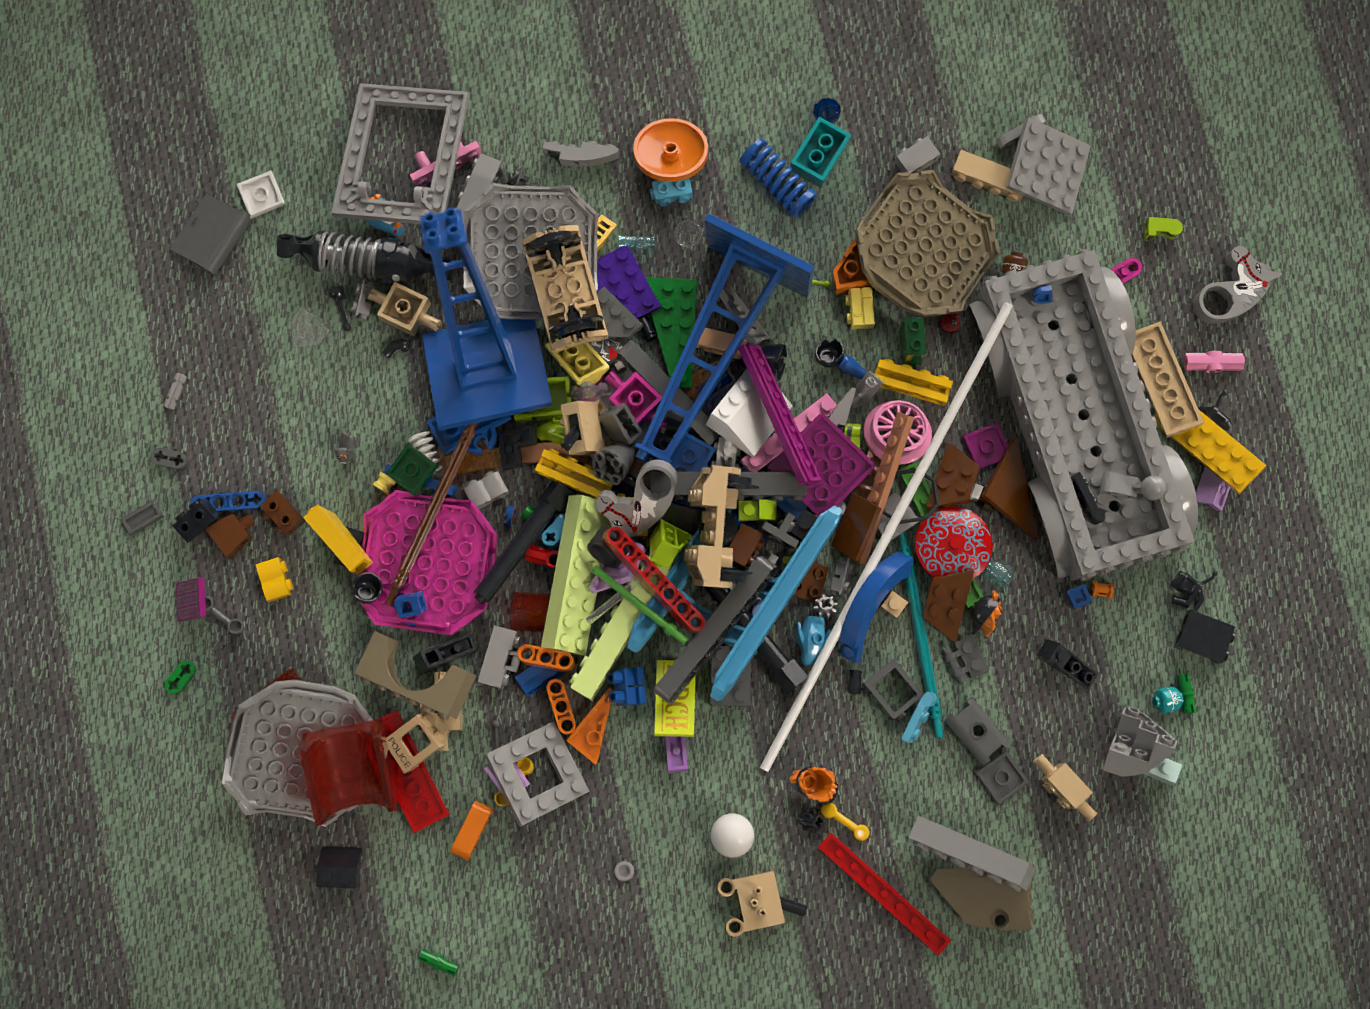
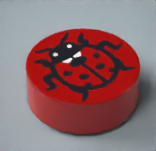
[940,314,960,333]

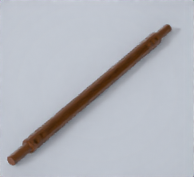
[385,423,478,606]

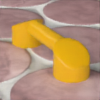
[494,758,534,807]
[820,803,869,841]

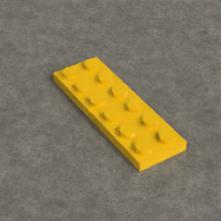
[1153,409,1266,494]

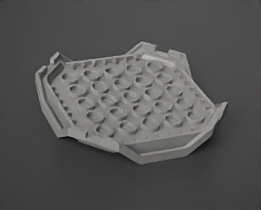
[464,183,598,320]
[222,680,379,827]

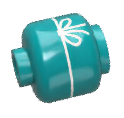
[1152,687,1183,714]

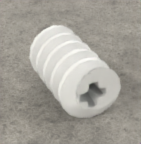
[408,432,442,472]

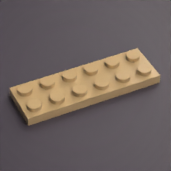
[1132,321,1204,438]

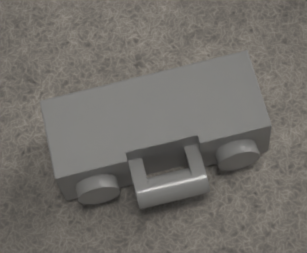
[478,625,520,689]

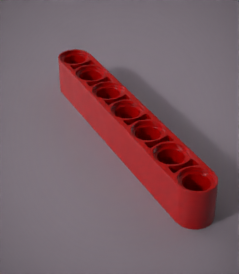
[602,527,705,632]

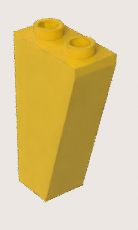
[303,504,373,575]

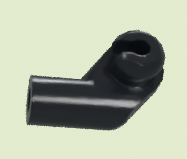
[382,339,410,359]

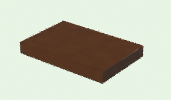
[831,493,882,562]

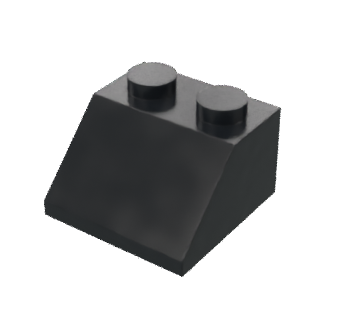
[316,846,362,889]

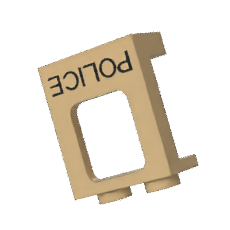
[383,712,447,774]

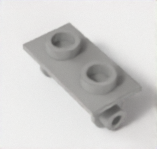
[350,279,375,320]
[851,370,884,408]
[830,557,856,599]

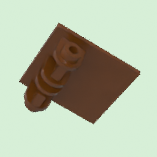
[792,562,829,603]

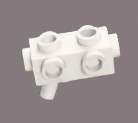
[712,437,741,468]

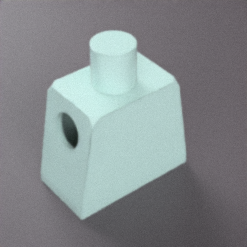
[1145,758,1182,786]

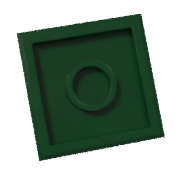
[385,443,439,497]

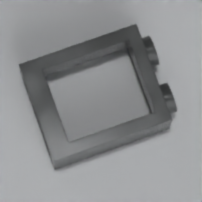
[863,659,924,721]

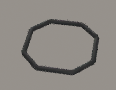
[883,469,940,524]

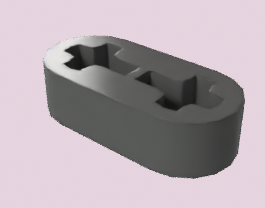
[151,448,188,470]

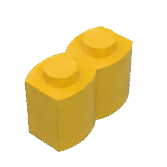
[256,557,293,602]

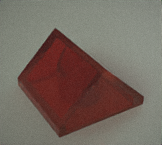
[510,592,551,632]

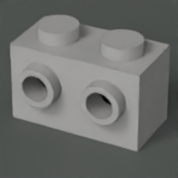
[895,136,940,173]

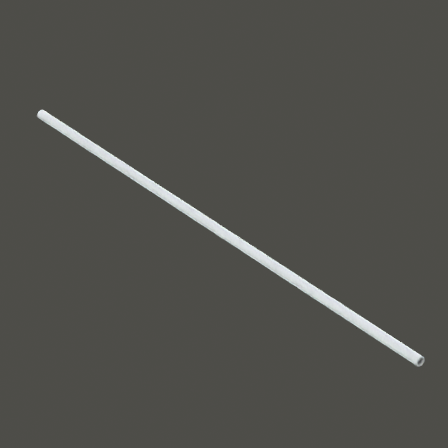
[760,302,1013,772]

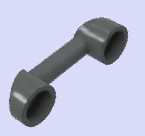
[205,596,244,635]

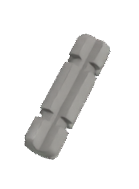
[164,373,186,410]

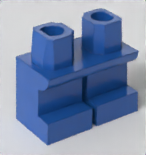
[607,667,647,706]

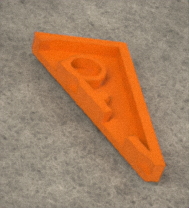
[566,687,613,765]

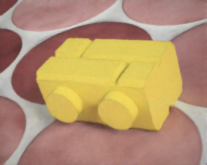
[845,287,875,330]

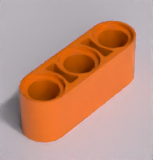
[517,645,575,672]
[547,679,577,735]
[450,800,494,861]

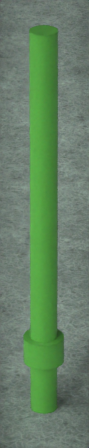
[592,565,688,645]

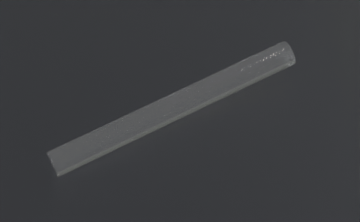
[586,577,641,625]

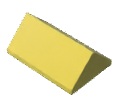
[545,338,609,388]

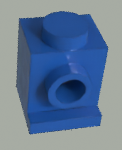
[394,590,427,618]

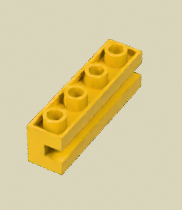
[875,359,953,406]
[535,448,613,499]

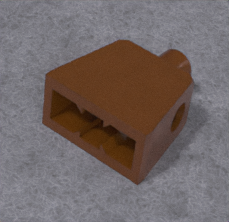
[205,514,255,560]

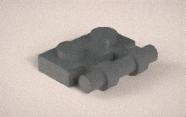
[942,635,989,684]

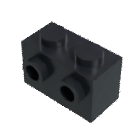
[172,498,221,543]

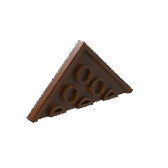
[981,438,1039,540]

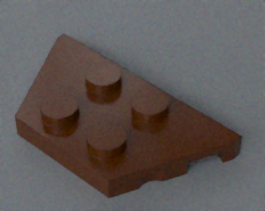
[926,443,980,510]
[922,569,974,642]

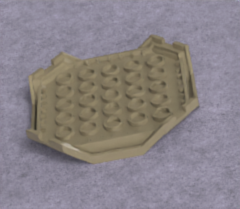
[855,170,1000,317]

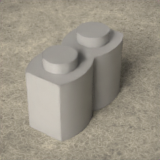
[464,471,509,509]

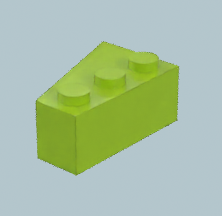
[649,519,693,569]

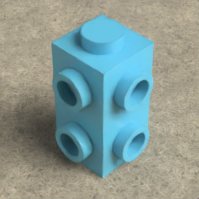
[649,178,693,206]

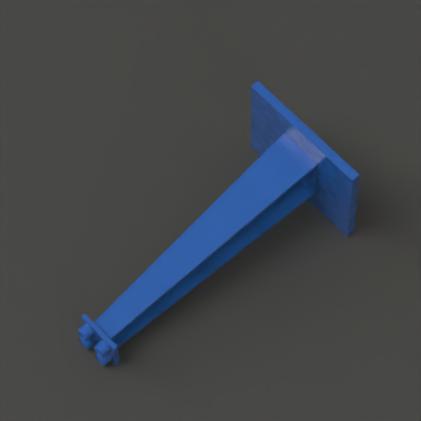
[420,208,553,431]
[635,213,814,472]

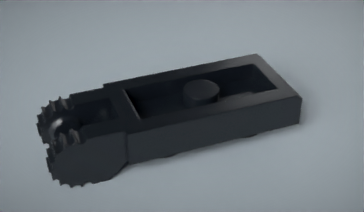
[1071,472,1106,525]

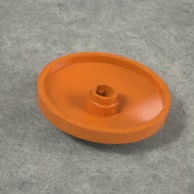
[633,118,708,182]

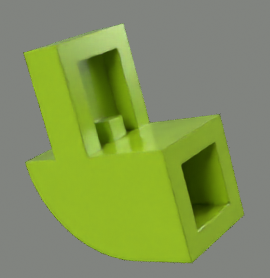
[738,500,777,524]

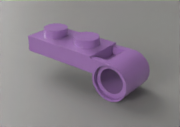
[665,736,688,773]

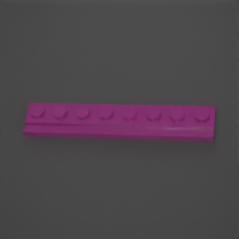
[738,344,821,485]

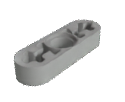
[996,114,1047,150]

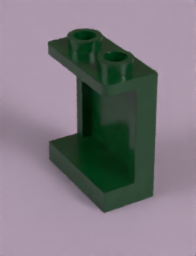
[899,317,926,365]

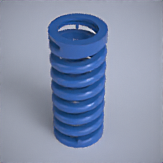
[739,138,818,218]

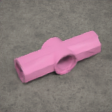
[1183,351,1245,373]

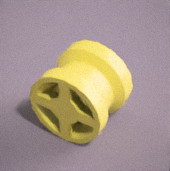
[372,472,396,495]

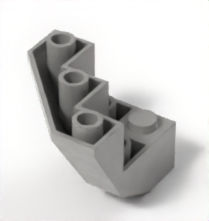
[1103,707,1178,777]

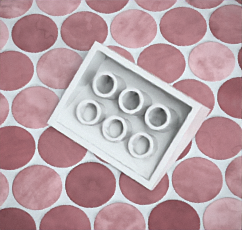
[706,369,793,457]

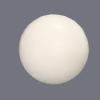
[711,813,754,858]

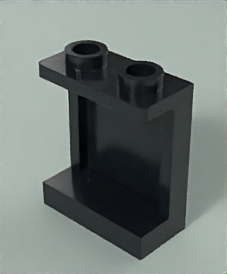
[1174,610,1236,664]

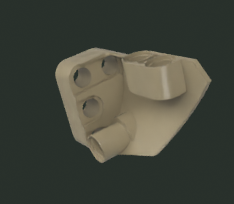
[930,868,1033,932]

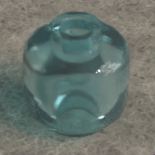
[984,559,1014,587]

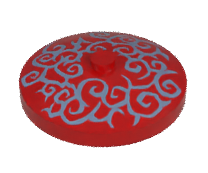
[914,506,993,579]

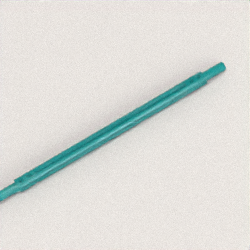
[899,531,944,738]

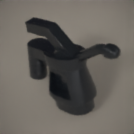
[1198,390,1233,432]
[1171,571,1218,611]

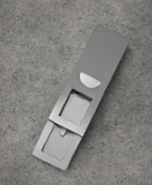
[543,141,620,167]

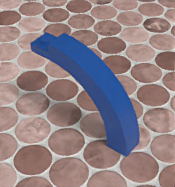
[839,551,913,663]

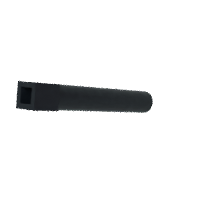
[473,481,573,604]
[704,586,808,694]

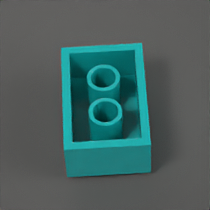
[790,117,851,188]

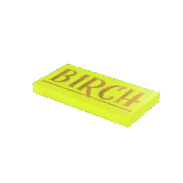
[655,660,695,737]

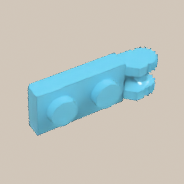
[902,692,937,743]

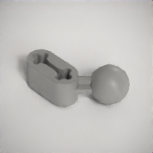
[1100,472,1166,500]

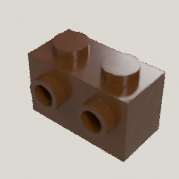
[260,491,306,536]
[729,524,764,571]

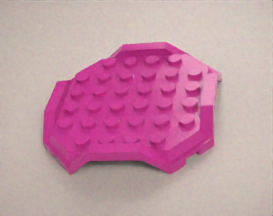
[351,490,497,635]

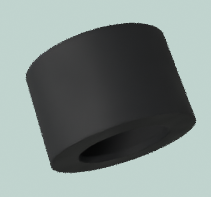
[587,526,630,568]

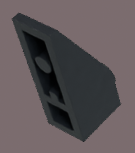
[413,633,478,675]

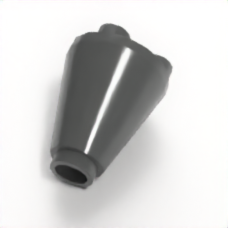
[592,441,638,485]

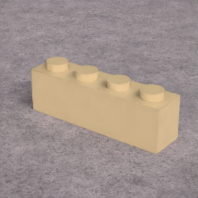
[951,150,1023,202]

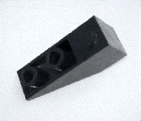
[1037,639,1098,690]

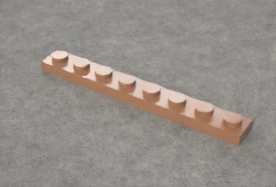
[849,412,914,565]

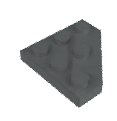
[597,287,643,340]

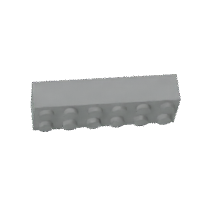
[909,816,1036,892]

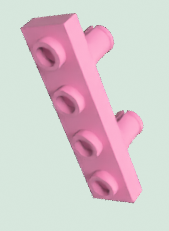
[410,141,482,187]

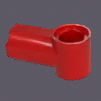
[525,545,558,570]

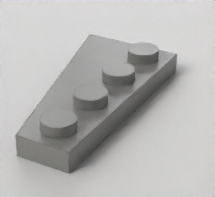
[719,281,770,345]

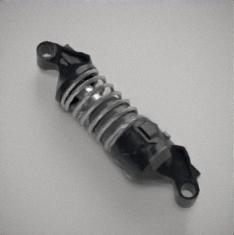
[277,230,452,286]

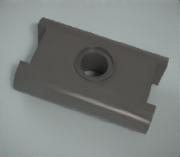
[944,697,1010,766]

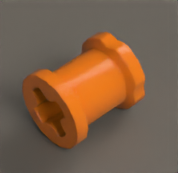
[1090,580,1114,600]

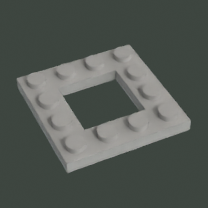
[485,722,589,827]

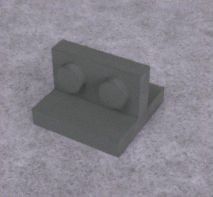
[755,513,799,550]

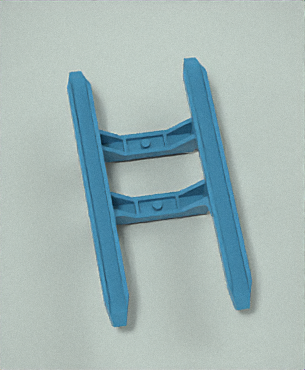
[627,467,843,701]

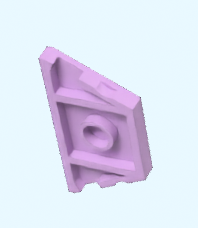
[589,537,646,593]

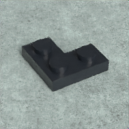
[498,424,537,471]

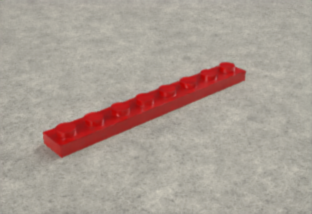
[818,832,951,956]

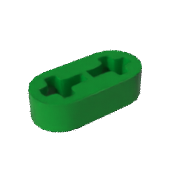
[165,661,196,694]

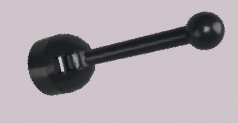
[329,286,351,331]

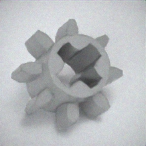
[814,595,838,620]

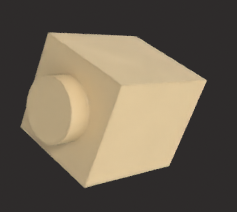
[879,591,908,620]

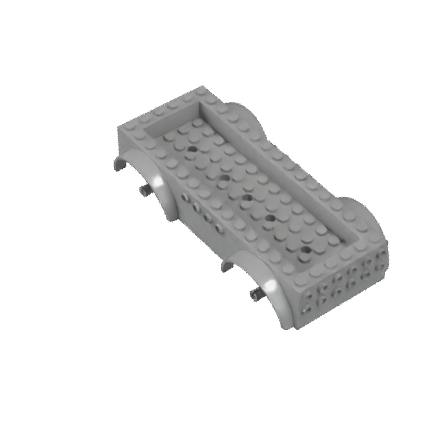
[968,249,1198,581]

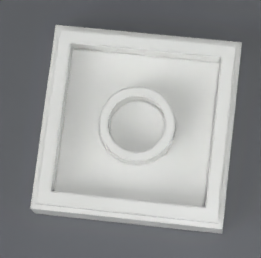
[237,171,286,218]

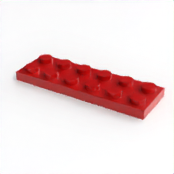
[372,710,450,833]

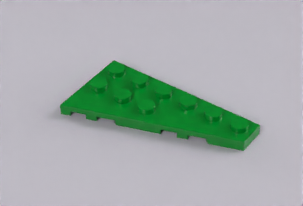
[645,277,697,390]

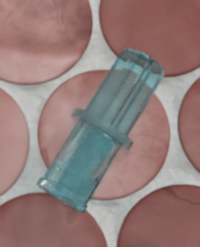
[618,235,656,250]

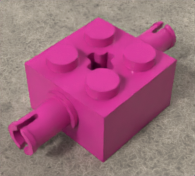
[605,371,668,432]

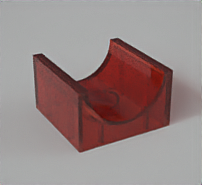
[300,719,397,826]

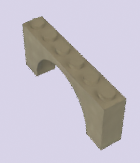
[355,631,476,720]

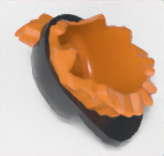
[971,591,1002,637]
[789,766,838,805]

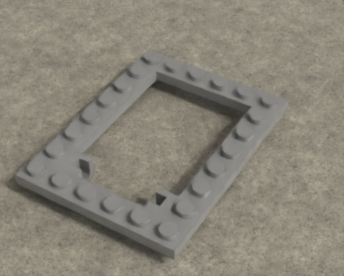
[331,83,469,224]

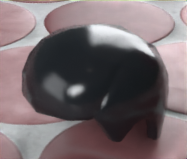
[814,339,845,368]
[352,572,383,604]

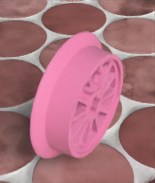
[864,400,932,464]

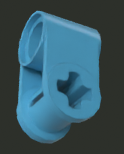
[542,513,565,549]

